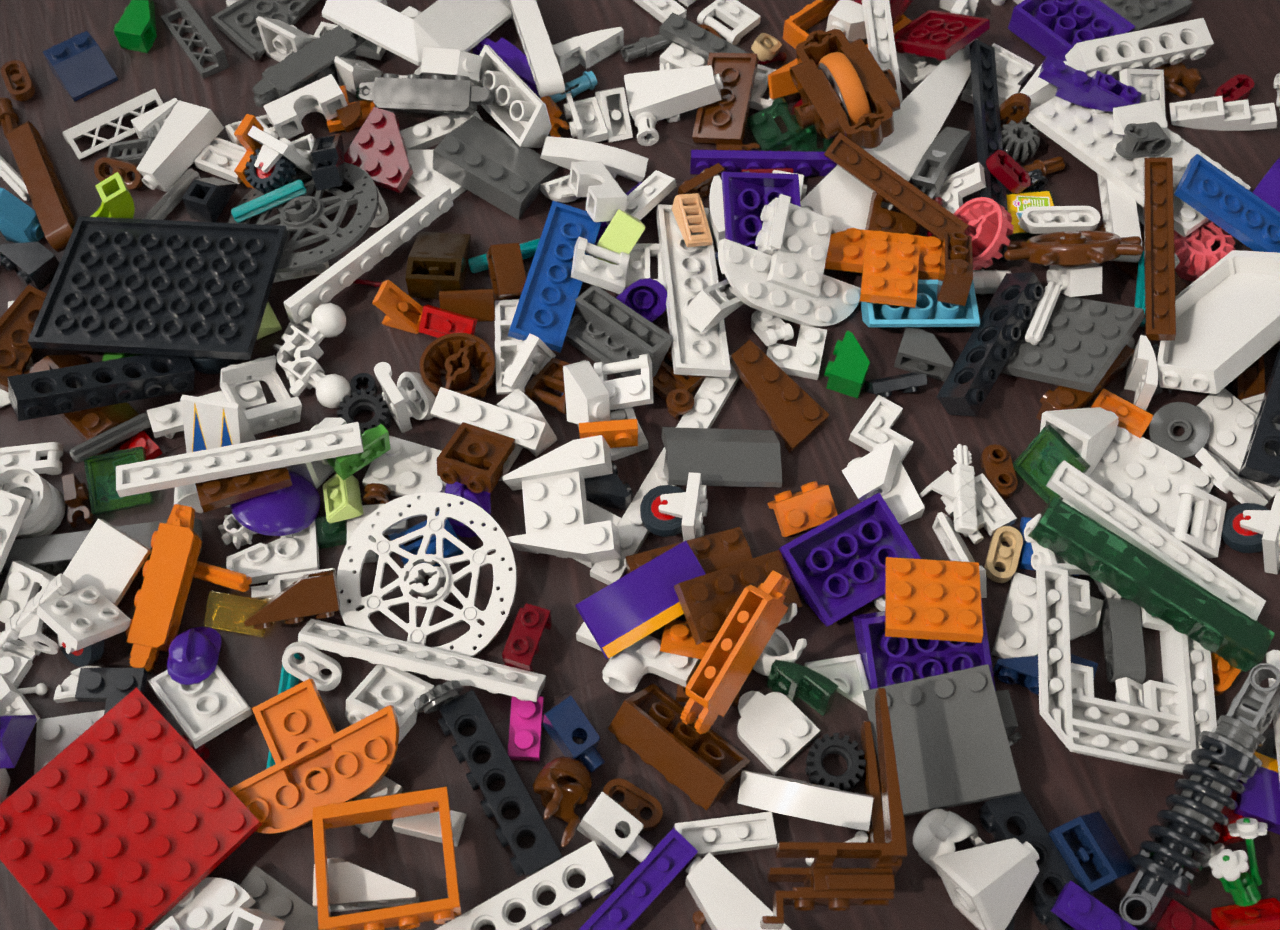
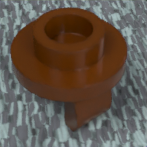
[666,389,694,419]

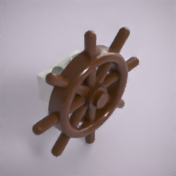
[1004,231,1143,297]

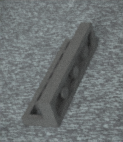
[160,0,229,79]

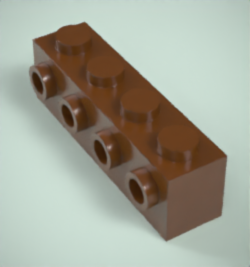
[1036,345,1135,421]

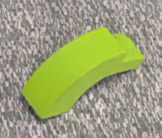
[90,172,135,219]

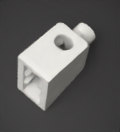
[576,792,654,862]

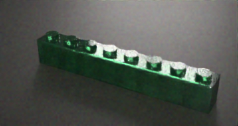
[1028,496,1275,672]

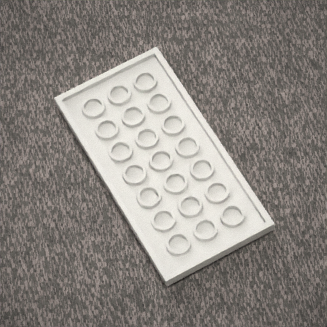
[1026,96,1251,237]

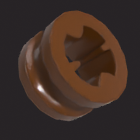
[363,483,391,505]

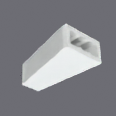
[624,65,724,122]
[137,100,224,192]
[685,853,791,930]

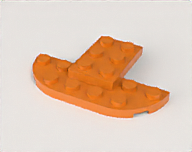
[824,228,943,308]
[230,678,399,833]

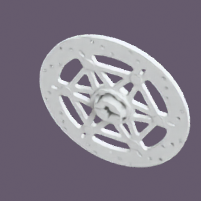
[336,492,517,657]

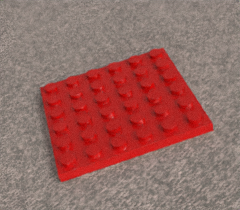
[0,687,263,930]

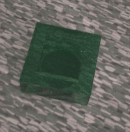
[315,516,347,549]

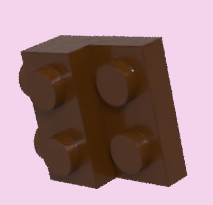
[436,422,515,493]

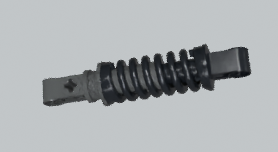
[1120,663,1280,930]

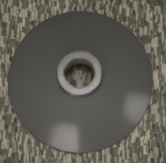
[1149,402,1210,458]

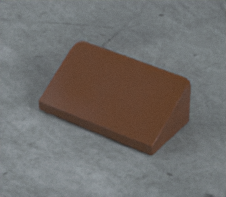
[439,289,495,322]

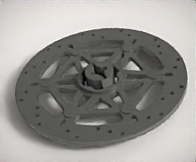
[228,162,379,273]

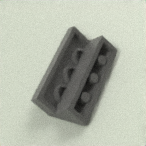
[565,285,673,378]
[661,427,782,487]

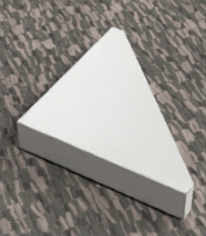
[804,654,870,711]

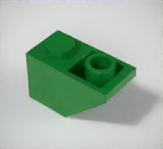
[824,331,870,399]

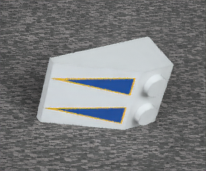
[180,395,256,453]

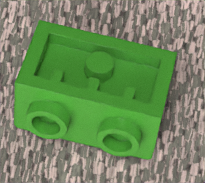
[327,424,391,480]

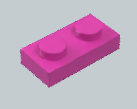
[507,696,544,761]

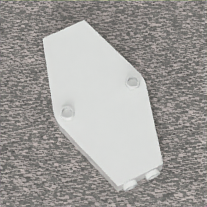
[1157,250,1280,394]

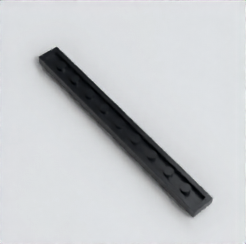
[969,39,1010,263]

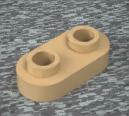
[751,33,782,62]
[984,526,1023,583]

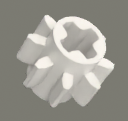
[218,514,257,549]

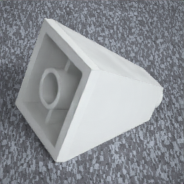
[1039,407,1119,477]
[933,838,1039,930]

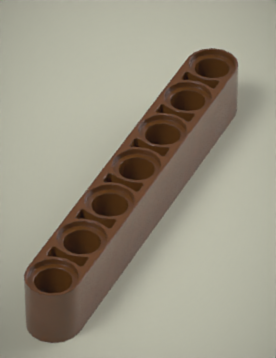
[6,121,76,253]

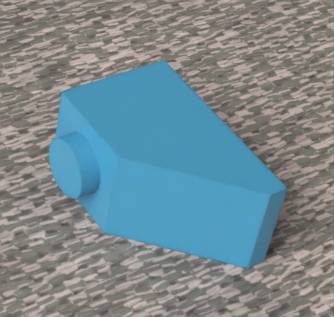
[0,187,44,243]

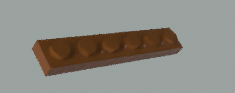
[824,133,969,242]

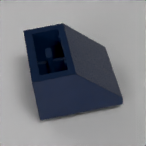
[1049,811,1136,895]

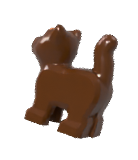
[1155,62,1201,98]

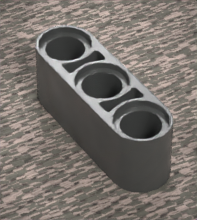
[1101,598,1146,684]

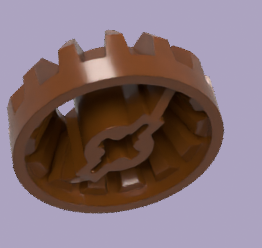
[419,333,496,399]

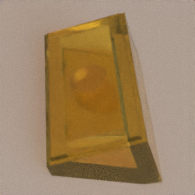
[204,591,267,637]

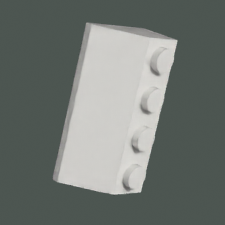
[475,45,552,148]

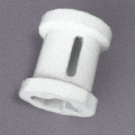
[634,112,659,146]

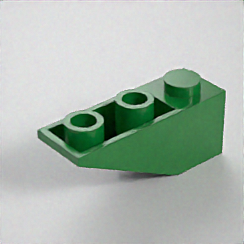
[114,0,157,53]

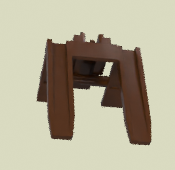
[760,688,907,930]

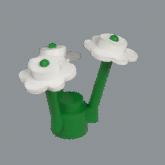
[1192,818,1268,907]

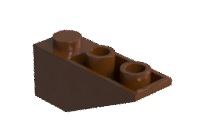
[937,232,973,306]
[244,570,340,629]

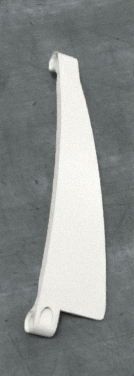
[800,39,978,233]

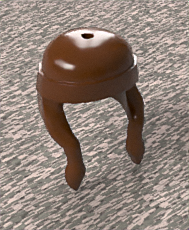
[532,756,592,847]

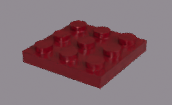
[894,10,990,61]

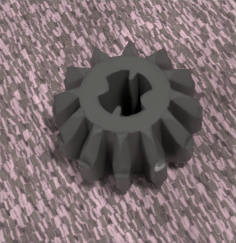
[1001,120,1040,163]

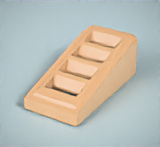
[672,193,713,247]

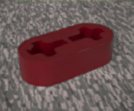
[1213,74,1254,103]
[986,150,1031,194]

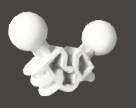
[273,303,351,409]

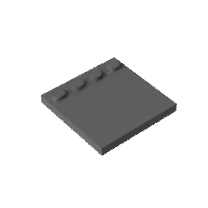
[863,664,1022,816]

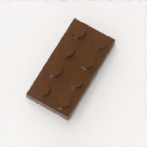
[692,53,759,144]
[674,550,802,645]

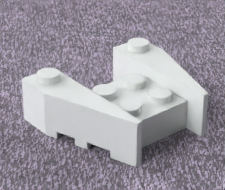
[502,435,622,563]

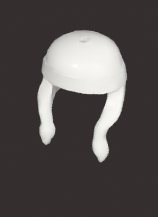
[753,603,807,677]
[913,809,987,874]

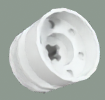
[0,466,65,539]

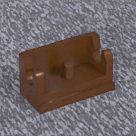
[486,243,526,301]

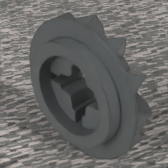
[414,680,463,714]

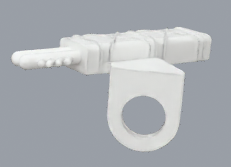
[919,444,978,535]
[0,574,71,654]

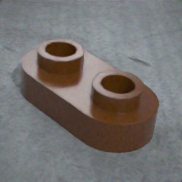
[0,60,35,101]
[94,157,144,189]
[980,444,1017,500]
[603,778,663,831]

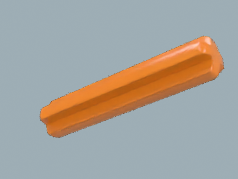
[193,561,252,592]

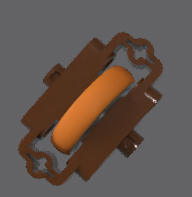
[790,29,900,149]

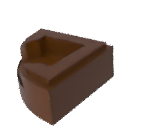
[336,101,362,133]

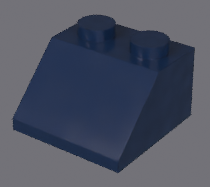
[43,31,118,102]

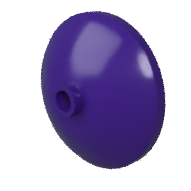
[230,470,320,536]

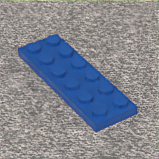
[1174,154,1280,253]
[508,201,602,352]

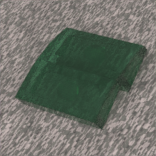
[767,660,838,716]

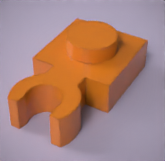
[541,96,569,137]

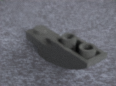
[911,126,971,200]

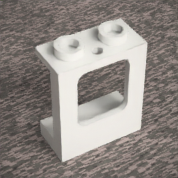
[220,355,302,435]

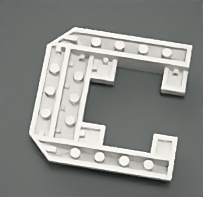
[322,0,512,66]
[1036,564,1217,775]

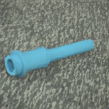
[549,71,598,103]

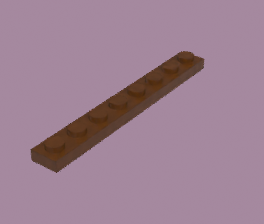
[1144,158,1176,341]

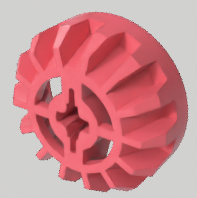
[954,197,1013,270]
[1174,220,1235,282]

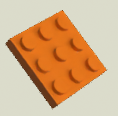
[885,557,983,643]

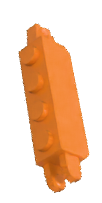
[126,504,202,672]
[680,570,791,734]

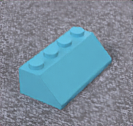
[860,280,980,327]

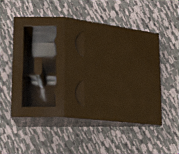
[405,232,471,299]

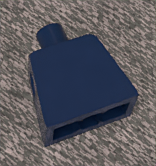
[542,695,605,774]

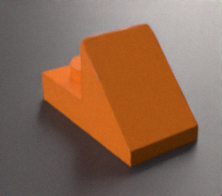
[372,280,423,334]

